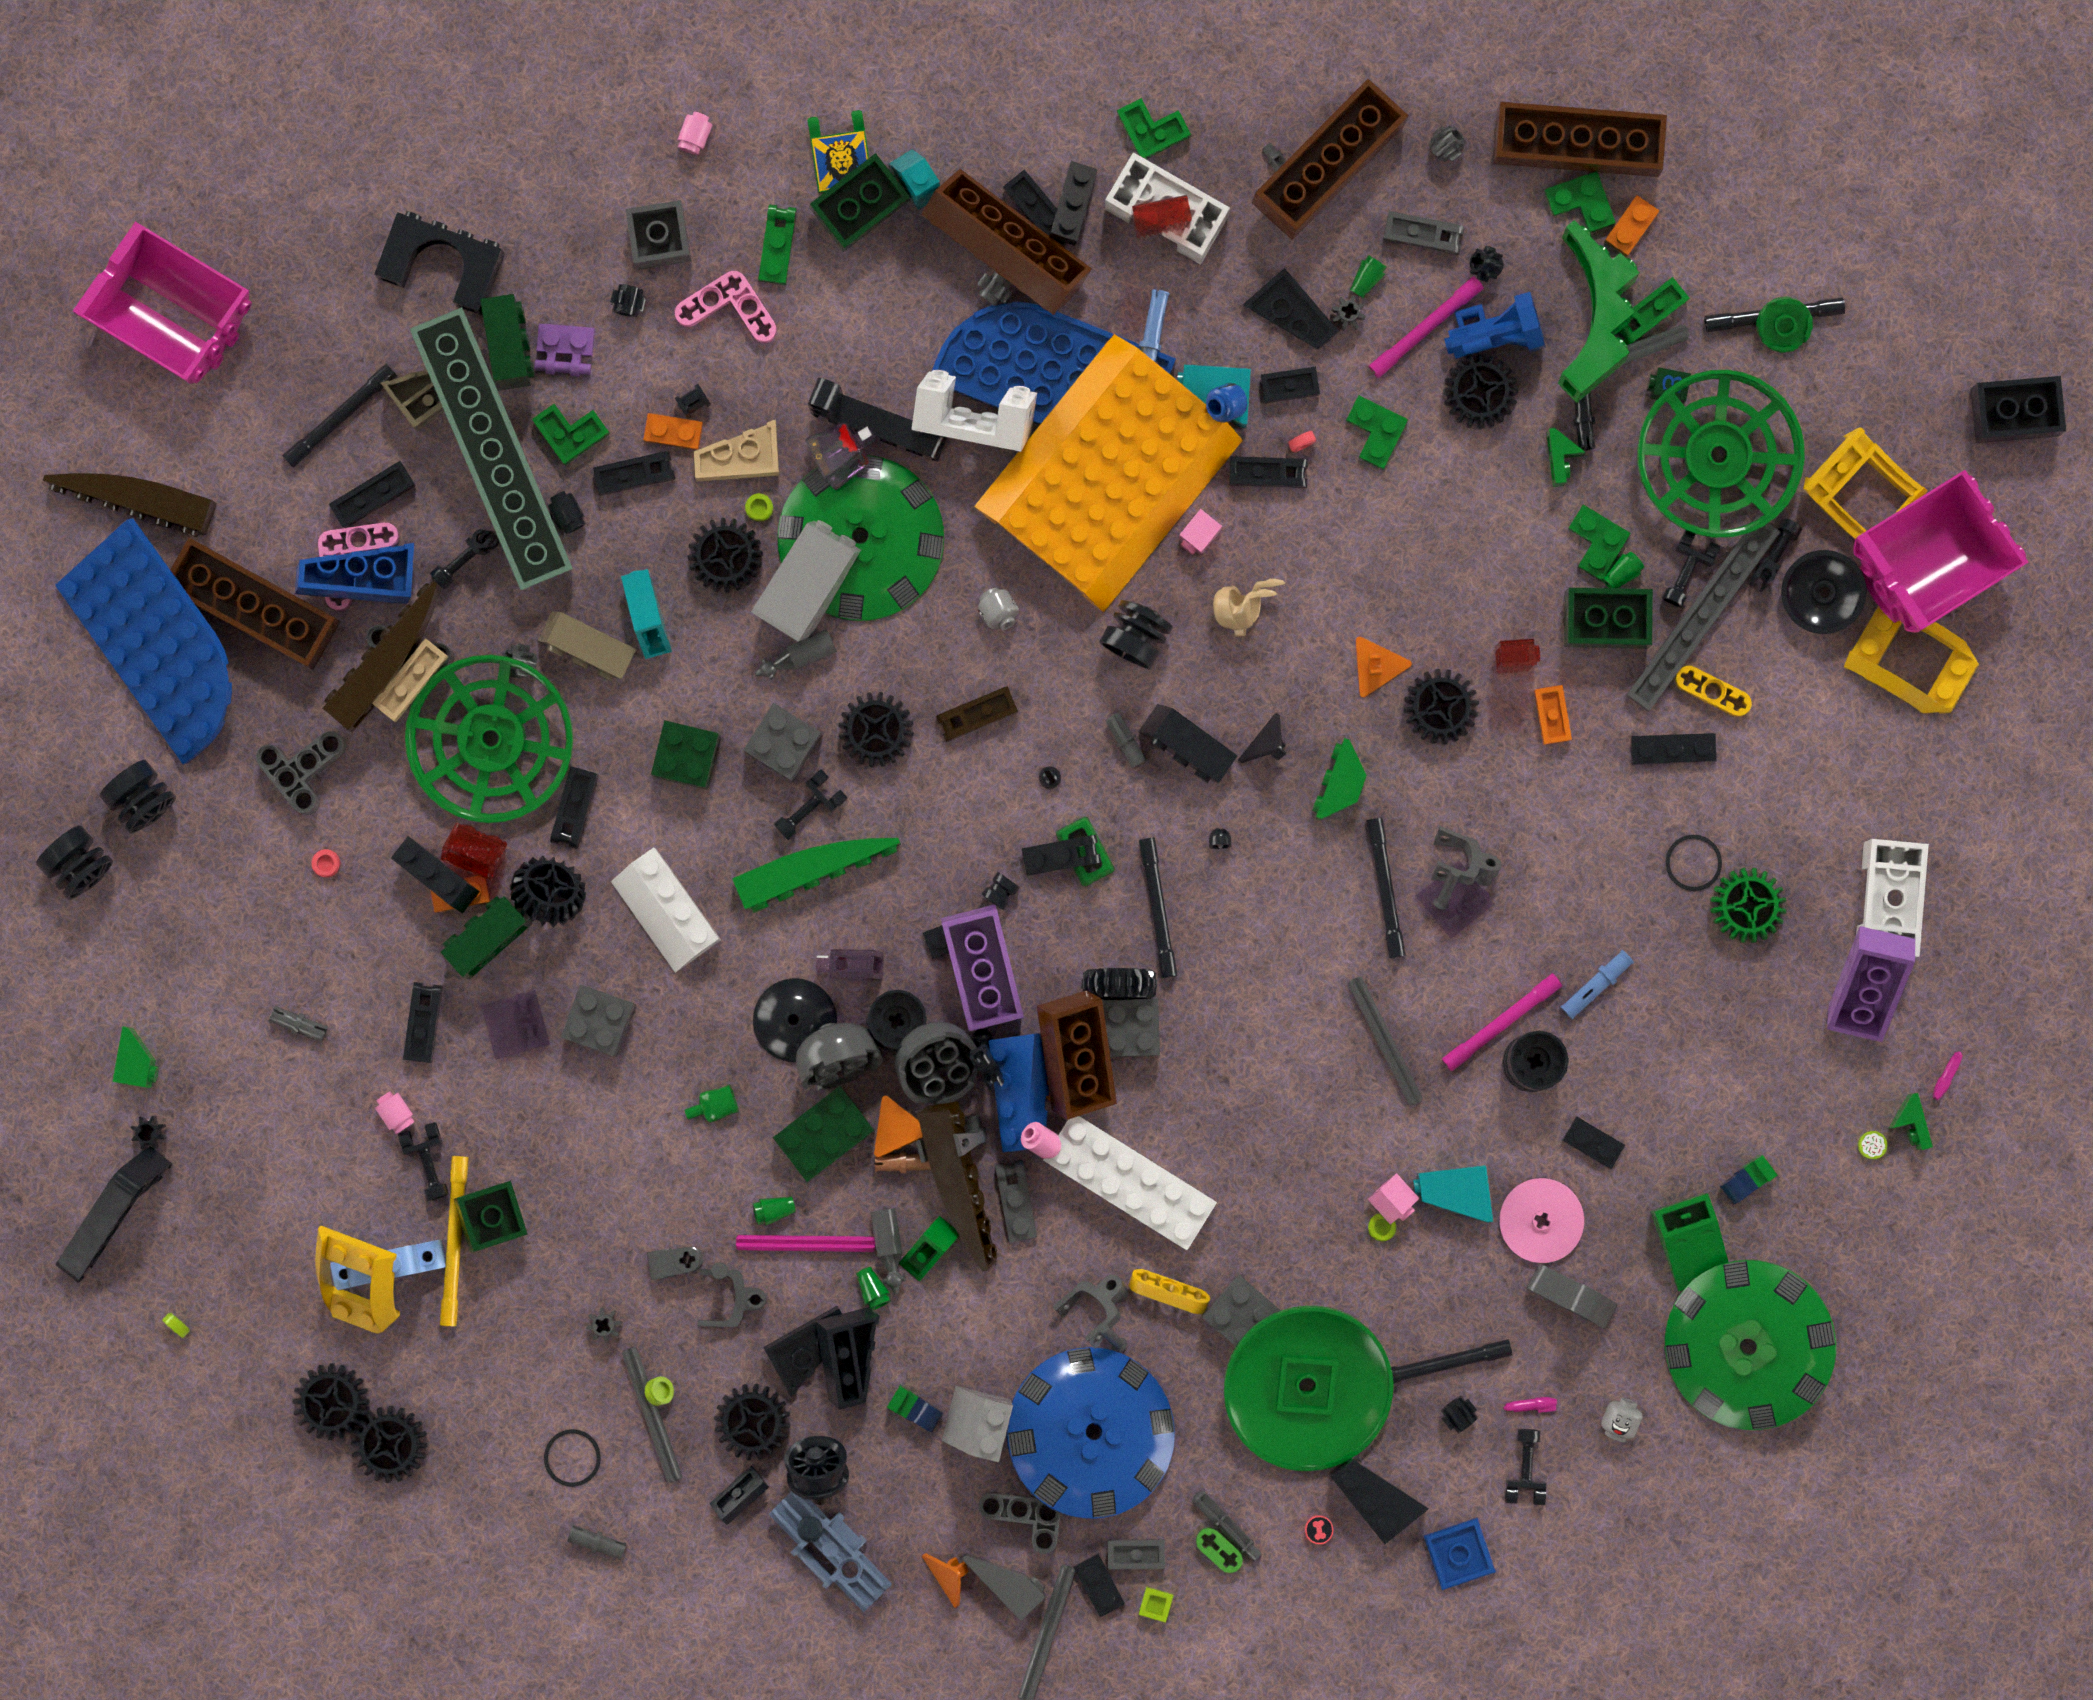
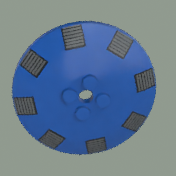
[1006,1347,1175,1519]

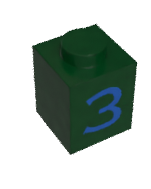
[1647,367,1691,404]

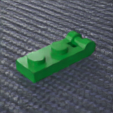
[758,204,797,285]
[1620,277,1690,345]

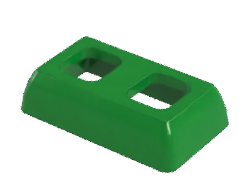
[1056,817,1115,886]

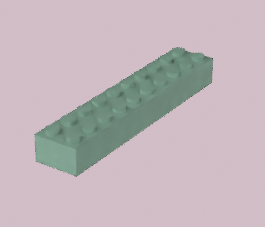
[410,307,573,590]

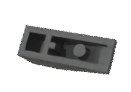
[962,1553,1046,1621]

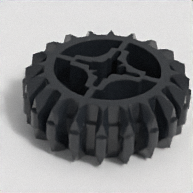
[1442,354,1518,430]
[687,518,763,593]
[1403,669,1479,745]
[838,692,914,768]
[510,855,586,927]
[1081,968,1157,1000]
[292,1363,370,1440]
[714,1383,791,1461]
[351,1405,429,1483]

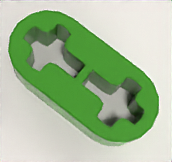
[1196,1527,1243,1573]

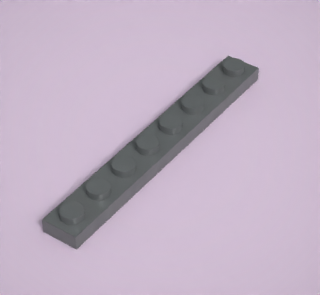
[1626,516,1780,712]

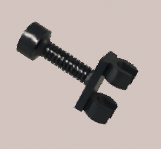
[1749,519,1803,592]
[430,529,500,589]
[1662,531,1721,608]
[774,769,847,841]
[969,1029,1004,1091]
[398,1122,449,1201]
[1505,1429,1547,1505]

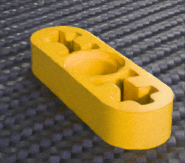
[1675,666,1752,717]
[1128,1269,1210,1314]

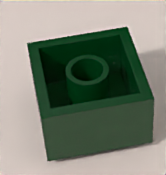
[651,720,721,790]
[453,1181,528,1253]

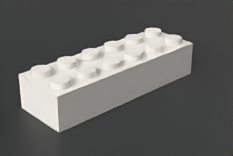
[1043,1116,1217,1250]

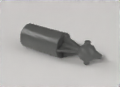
[755,629,837,680]
[870,1208,906,1294]

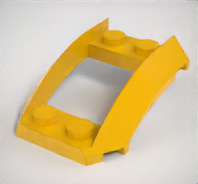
[1803,427,1928,539]
[1844,606,1979,714]
[315,1226,400,1334]

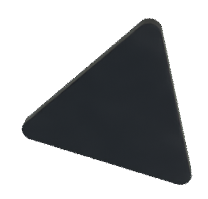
[1238,713,1286,763]

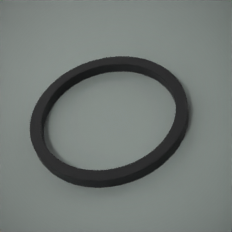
[1666,835,1722,891]
[544,1429,601,1487]

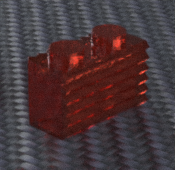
[1131,195,1192,239]
[1495,639,1540,674]
[440,822,507,881]

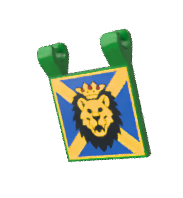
[807,110,869,193]

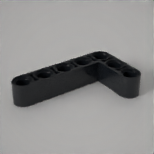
[808,377,947,462]
[56,1146,173,1283]

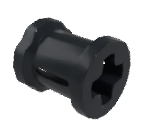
[675,384,711,419]

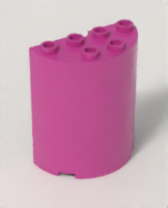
[73,221,252,384]
[1853,470,2029,633]

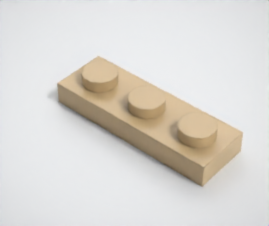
[372,638,448,722]

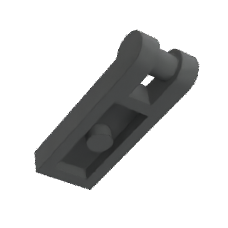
[1383,211,1465,255]
[995,1160,1037,1243]

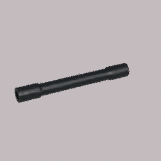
[1704,297,1845,332]
[282,364,397,468]
[1366,818,1406,958]
[1139,837,1178,978]
[1391,1339,1513,1384]

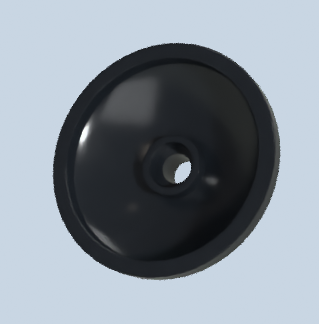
[1781,550,1867,634]
[753,978,837,1062]

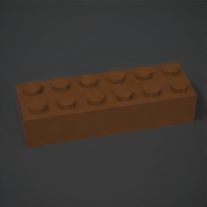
[1252,79,1409,240]
[1493,102,1667,177]
[921,169,1092,315]
[170,538,340,670]

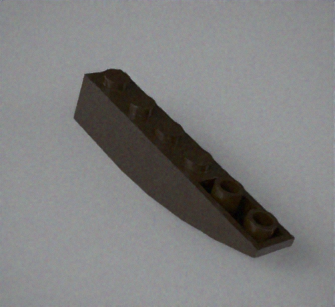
[43,473,217,537]
[322,580,442,733]
[917,1102,997,1271]

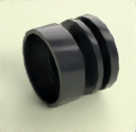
[1099,600,1173,670]
[99,759,176,834]
[36,825,113,900]
[866,989,927,1052]
[1502,1030,1569,1093]

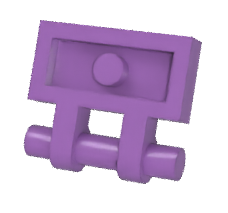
[535,323,595,377]

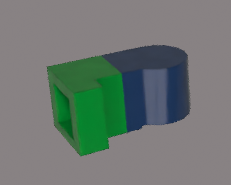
[1720,1155,1778,1205]
[887,1384,944,1433]

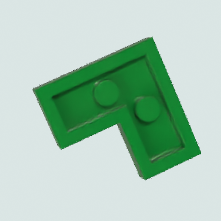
[1117,98,1191,159]
[1544,171,1616,233]
[1346,395,1408,470]
[532,403,610,466]
[1568,504,1631,581]

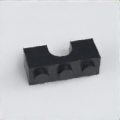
[391,836,480,913]

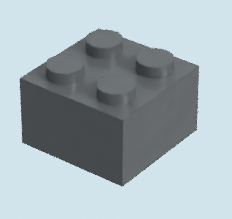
[626,200,692,270]
[744,703,823,782]
[561,984,636,1057]
[1102,999,1160,1057]
[1201,1274,1281,1346]

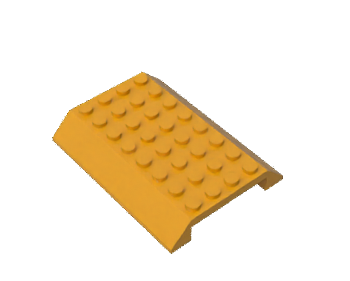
[974,334,1243,613]

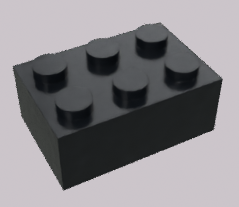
[1970,376,2067,444]

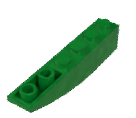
[732,838,901,913]

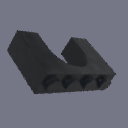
[374,211,505,316]

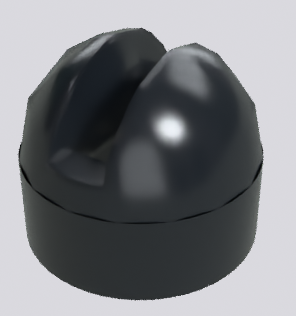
[1039,766,1061,789]
[1209,828,1232,849]

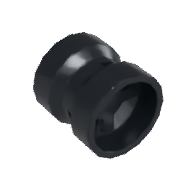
[981,871,1020,911]

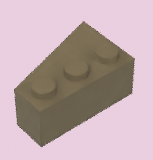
[381,369,445,432]
[538,611,636,682]

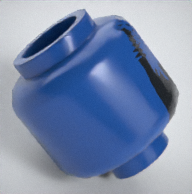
[1206,383,1247,423]

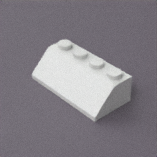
[611,847,721,973]

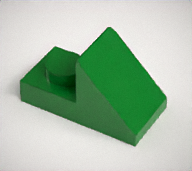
[1546,428,1585,487]
[1888,1093,1933,1150]

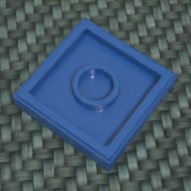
[1423,1517,1496,1590]

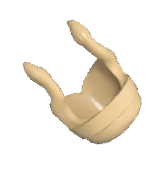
[1213,579,1285,637]

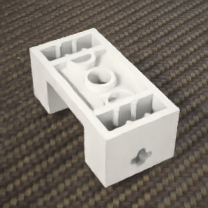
[1105,152,1230,265]
[912,370,1037,452]
[1856,839,1929,958]

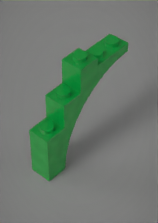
[1558,220,1640,403]

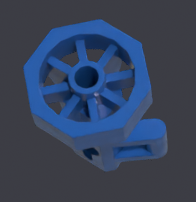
[1444,292,1546,359]

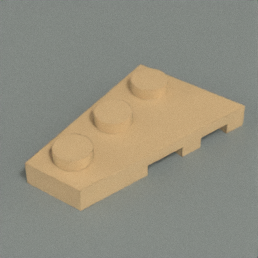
[694,419,780,482]

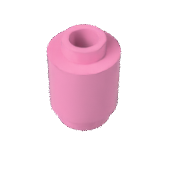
[677,112,712,155]
[375,1091,415,1134]
[1021,1122,1061,1159]

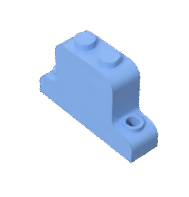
[330,1239,446,1290]

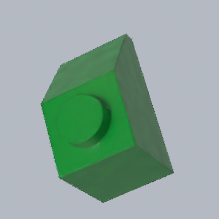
[112,1026,159,1088]
[899,1215,959,1282]

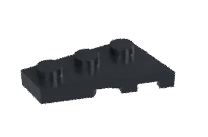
[1243,268,1339,350]
[763,1306,842,1397]

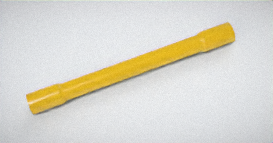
[440,1156,469,1326]

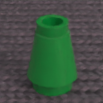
[1349,255,1387,298]
[1602,551,1645,588]
[752,1196,796,1226]
[856,1267,891,1311]

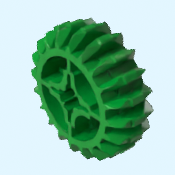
[1710,868,1787,943]

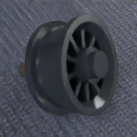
[784,1436,849,1505]

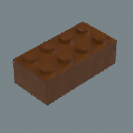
[1037,990,1117,1120]

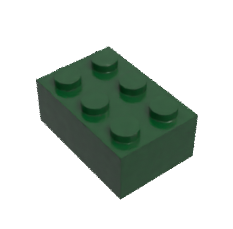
[809,153,910,252]
[480,294,535,391]
[1564,587,1653,649]
[440,896,533,980]
[773,1086,876,1182]

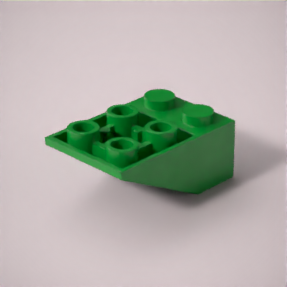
[1650,1193,1729,1292]

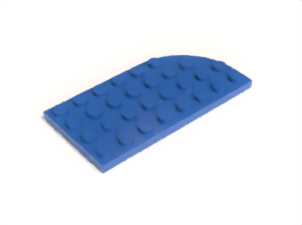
[931,302,1176,425]
[55,518,232,765]

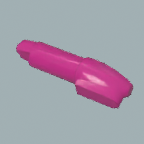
[1933,1051,1963,1100]
[1503,1397,1557,1413]

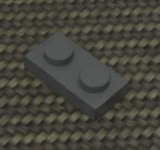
[1108,1539,1165,1569]

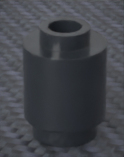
[548,491,586,534]

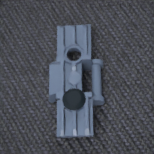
[769,1491,892,1612]

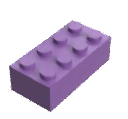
[940,905,1024,1031]
[1827,926,1916,1042]

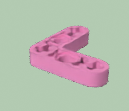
[675,271,777,343]
[318,523,400,611]

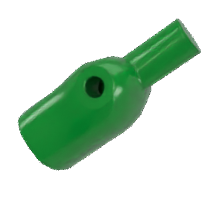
[685,1084,739,1123]

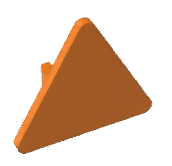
[1356,636,1412,697]
[874,1096,923,1157]
[922,1553,969,1608]

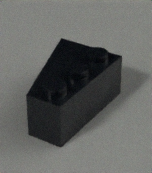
[1139,704,1238,784]
[816,1307,880,1410]
[1329,1458,1429,1544]

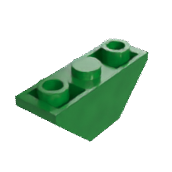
[1312,738,1367,821]

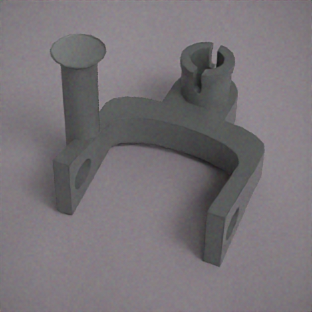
[1431,826,1502,910]
[914,1108,987,1163]
[698,1262,767,1327]
[1053,1274,1128,1353]

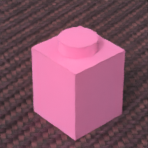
[1179,509,1222,556]
[1368,1173,1419,1224]

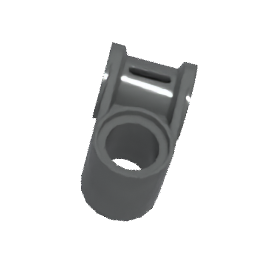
[647,1247,703,1280]

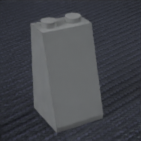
[751,520,861,642]
[942,1385,1013,1462]

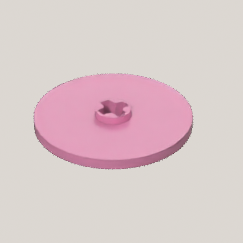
[1499,1178,1584,1263]

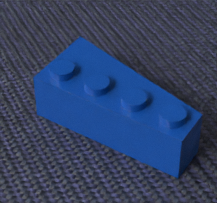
[295,543,414,604]
[989,1033,1049,1153]

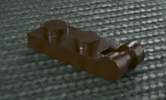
[936,686,1018,742]

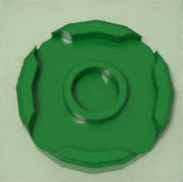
[1756,296,1813,353]

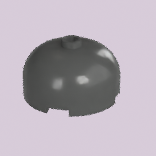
[894,1022,979,1105]
[796,1023,883,1090]

